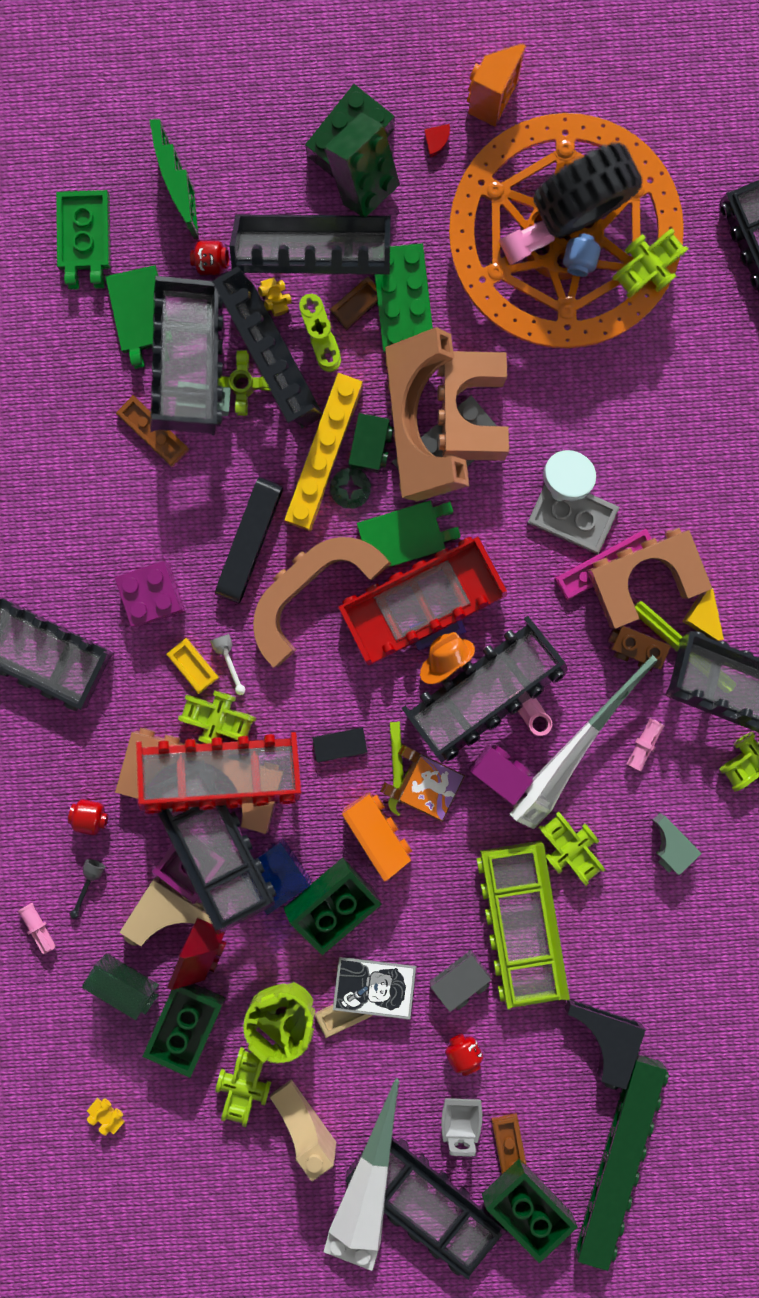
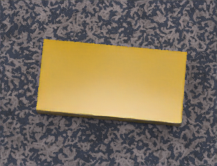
[166,638,219,694]

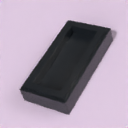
[312,727,368,762]

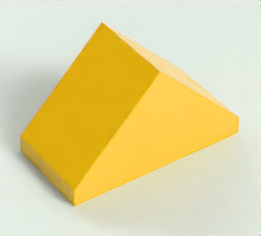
[682,589,724,641]

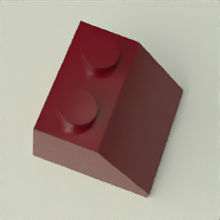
[167,918,227,990]

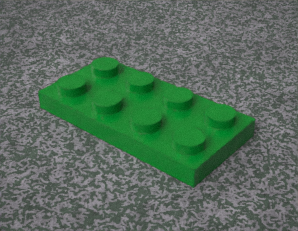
[372,243,433,353]

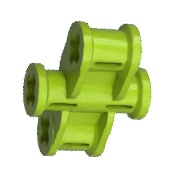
[612,228,689,298]
[299,293,341,372]
[178,690,256,744]
[719,732,759,792]
[538,811,606,886]
[215,1047,271,1127]

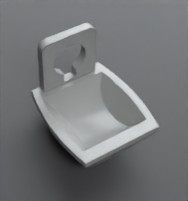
[441,1098,482,1156]

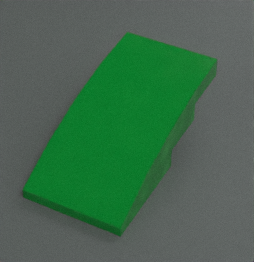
[150,119,199,239]

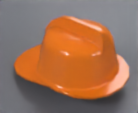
[420,632,475,685]

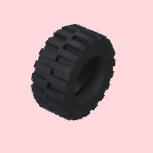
[533,142,643,238]

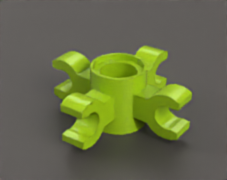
[218,350,270,416]

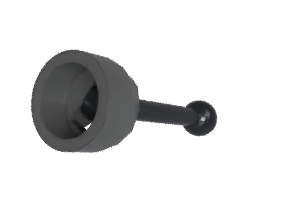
[69,859,105,920]

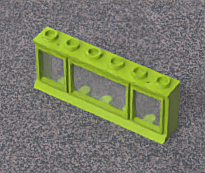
[476,841,570,1009]

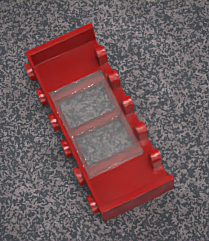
[339,537,507,666]

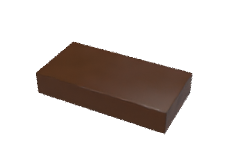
[329,276,378,331]

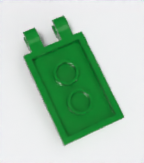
[56,190,111,290]
[105,265,173,369]
[357,500,461,568]

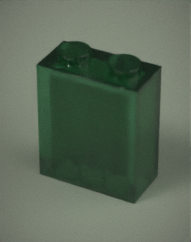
[81,953,159,1020]

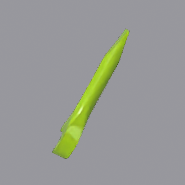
[389,722,404,816]

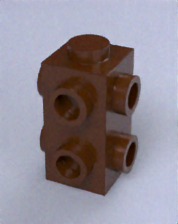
[607,626,671,672]

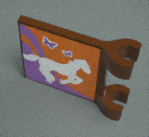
[380,745,465,822]

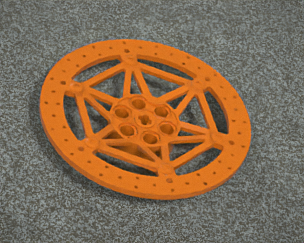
[449,113,684,348]

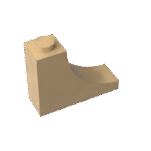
[119,876,212,946]
[270,1079,336,1181]

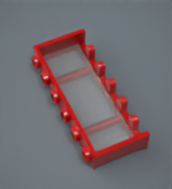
[136,732,301,814]

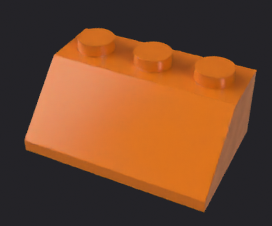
[466,44,526,127]
[342,792,413,882]

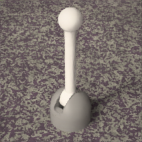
[210,634,245,695]

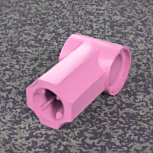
[499,220,555,265]
[509,688,552,736]

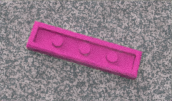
[554,529,652,601]

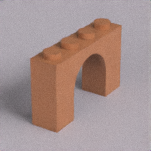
[437,351,509,461]
[587,528,712,629]

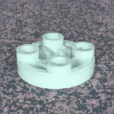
[543,450,596,501]

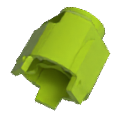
[243,982,315,1063]

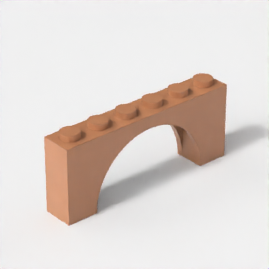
[385,327,469,501]
[115,728,284,834]

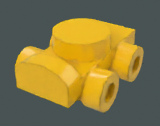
[258,278,292,316]
[87,1098,124,1136]

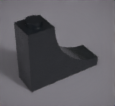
[564,999,646,1090]

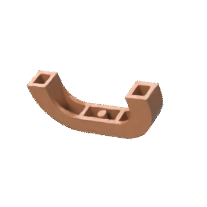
[253,537,392,668]

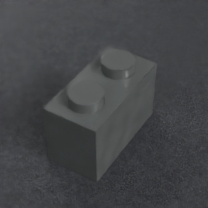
[430,950,491,1012]

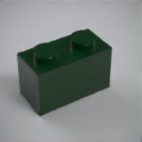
[349,413,394,473]

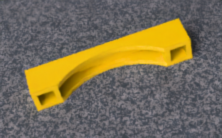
[285,373,363,532]

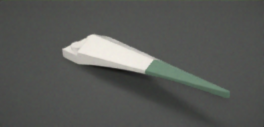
[510,655,657,829]
[324,1078,399,1271]

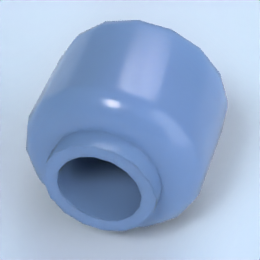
[563,234,601,277]

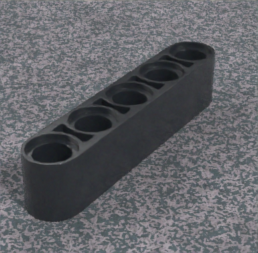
[215,477,284,604]

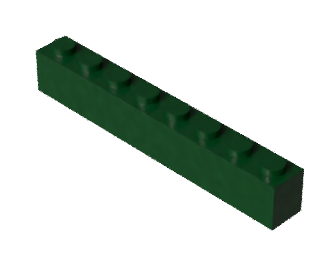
[574,1055,669,1271]

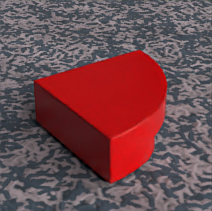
[424,124,450,157]

